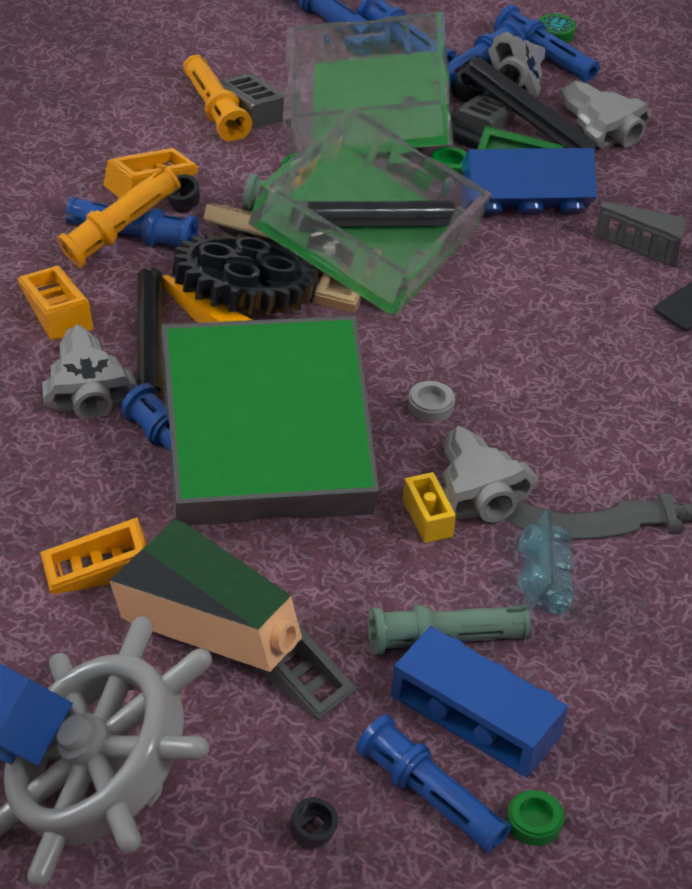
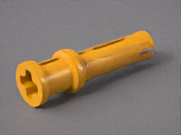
[183,54,252,142]
[56,164,181,269]

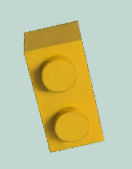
[402,472,456,543]

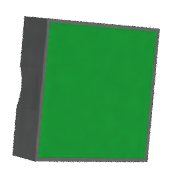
[161,315,380,526]

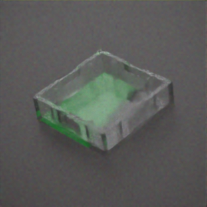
[283,11,453,157]
[248,105,492,318]

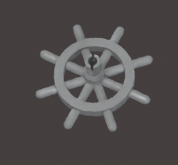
[0,616,212,888]

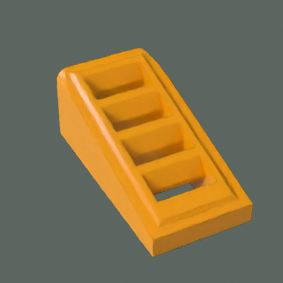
[103,148,199,198]
[17,266,93,340]
[40,517,148,595]

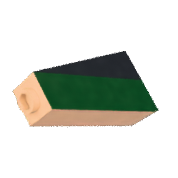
[109,519,302,672]

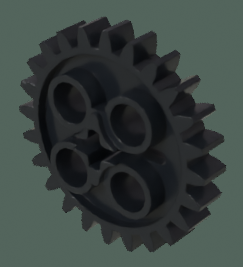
[172,232,318,315]

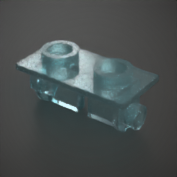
[519,508,574,614]

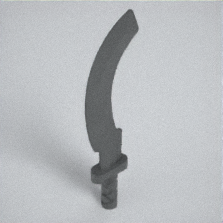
[505,493,692,539]

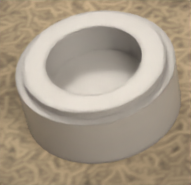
[408,381,455,422]

